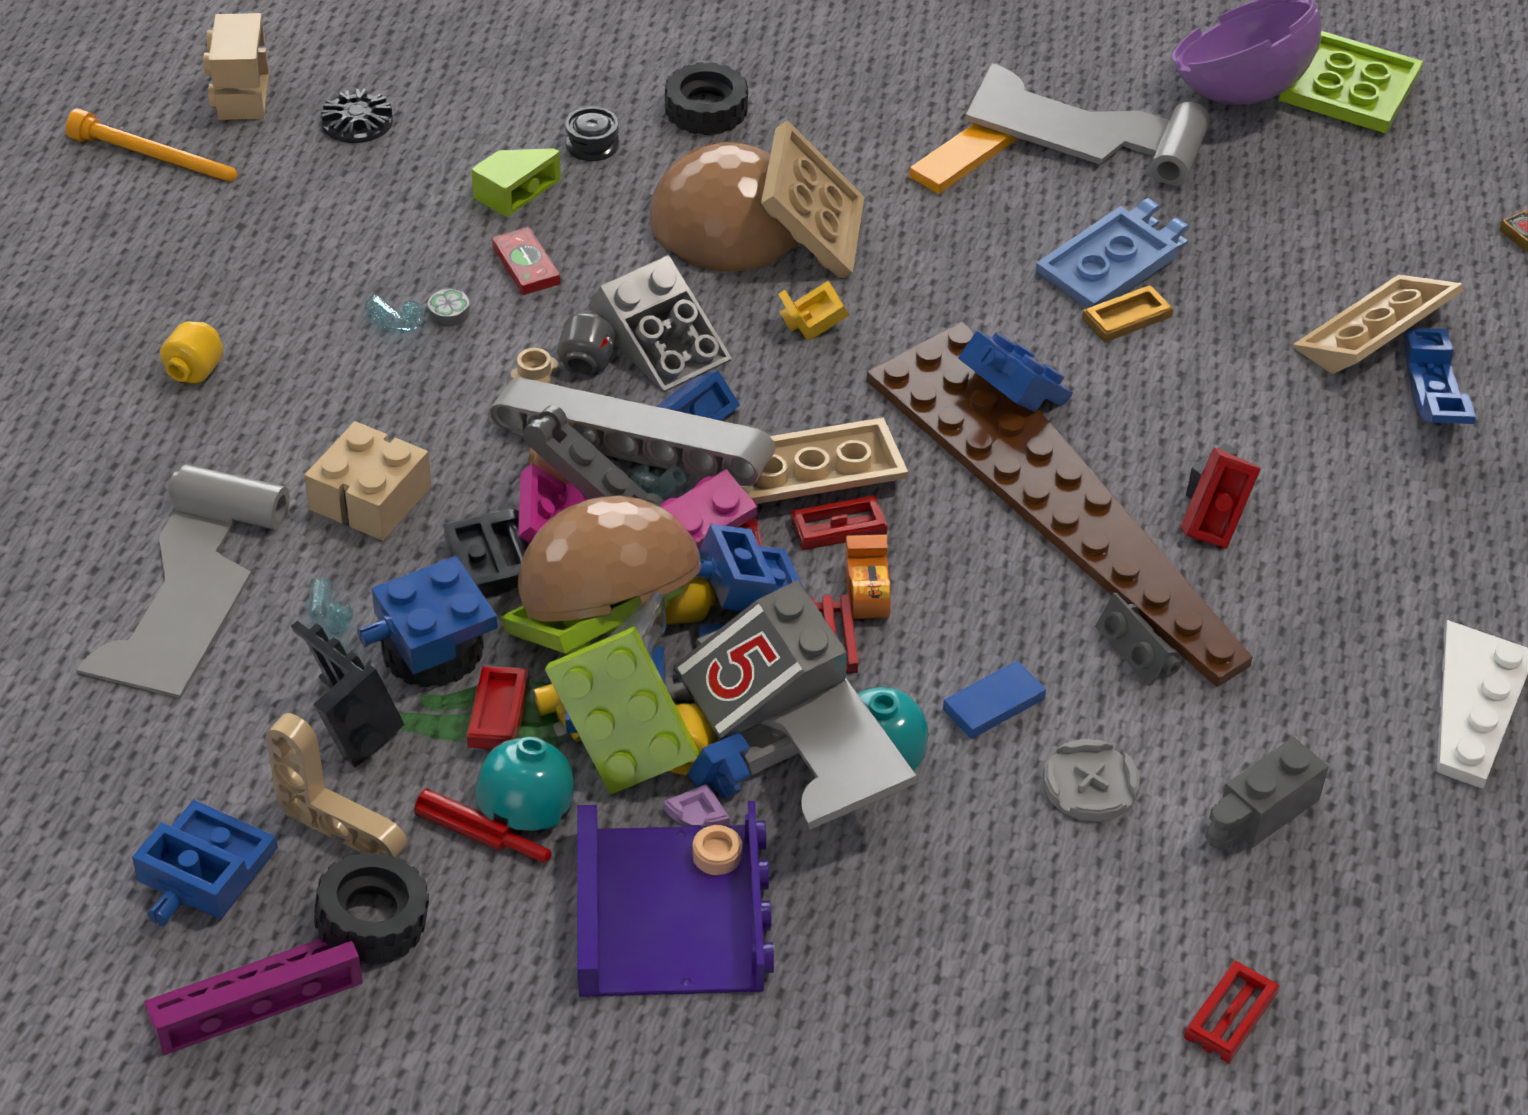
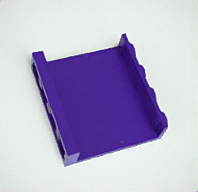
[577,801,774,997]

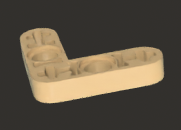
[266,713,408,858]

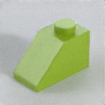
[471,148,561,217]

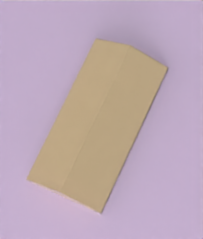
[1293,275,1464,374]
[741,417,908,504]

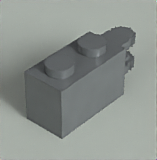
[1205,737,1329,850]

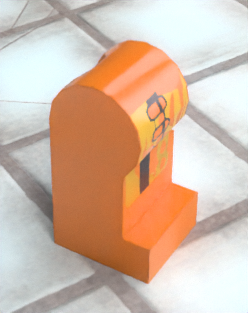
[845,535,890,619]

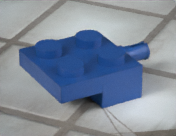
[958,331,1073,412]
[694,524,804,612]
[357,555,498,675]
[132,799,278,926]

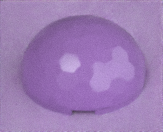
[1172,0,1322,105]

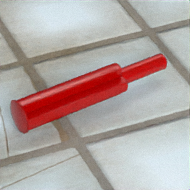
[414,788,552,863]

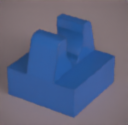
[687,732,750,799]

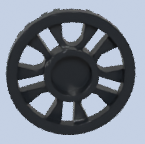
[321,89,393,143]

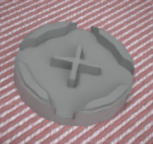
[1043,739,1139,822]

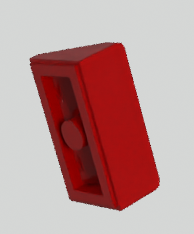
[1182,447,1261,549]

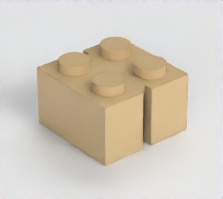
[203,13,269,120]
[304,421,432,541]

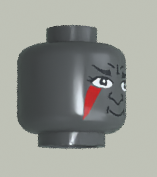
[557,312,616,375]

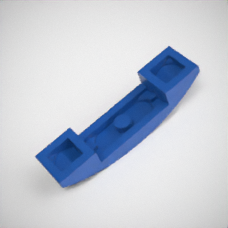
[1404,328,1476,424]

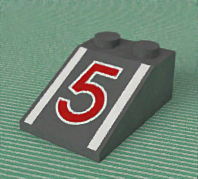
[674,580,847,741]

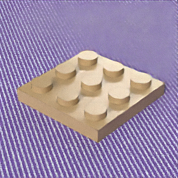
[761,120,864,278]

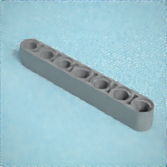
[489,378,776,486]

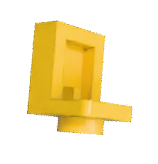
[778,280,850,340]

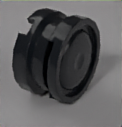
[565,106,619,161]

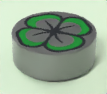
[428,289,470,326]

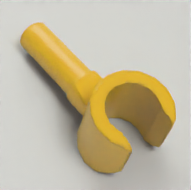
[534,684,581,742]

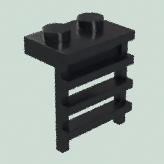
[291,620,405,767]

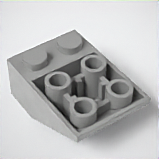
[589,255,732,392]

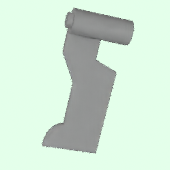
[965,63,1210,186]
[77,464,290,699]
[696,630,918,830]

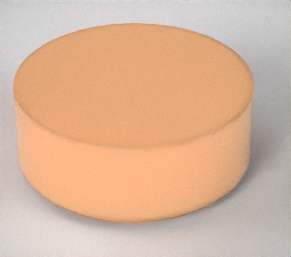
[693,825,742,875]

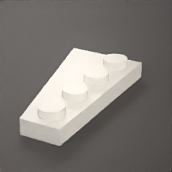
[1437,620,1528,789]

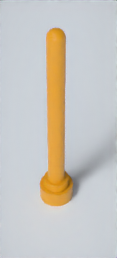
[65,108,238,182]

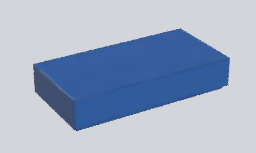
[943,660,1046,739]

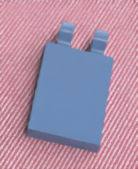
[1036,198,1189,308]

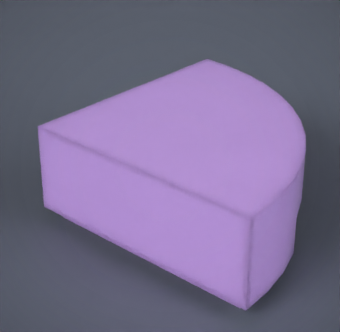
[664,784,730,827]

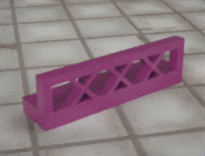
[144,939,363,1056]

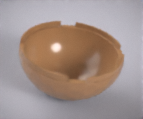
[650,142,799,271]
[518,495,701,621]

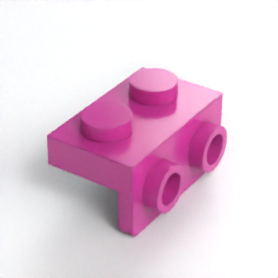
[518,463,589,544]
[660,469,757,550]

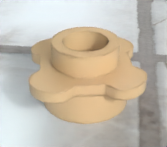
[510,348,558,384]

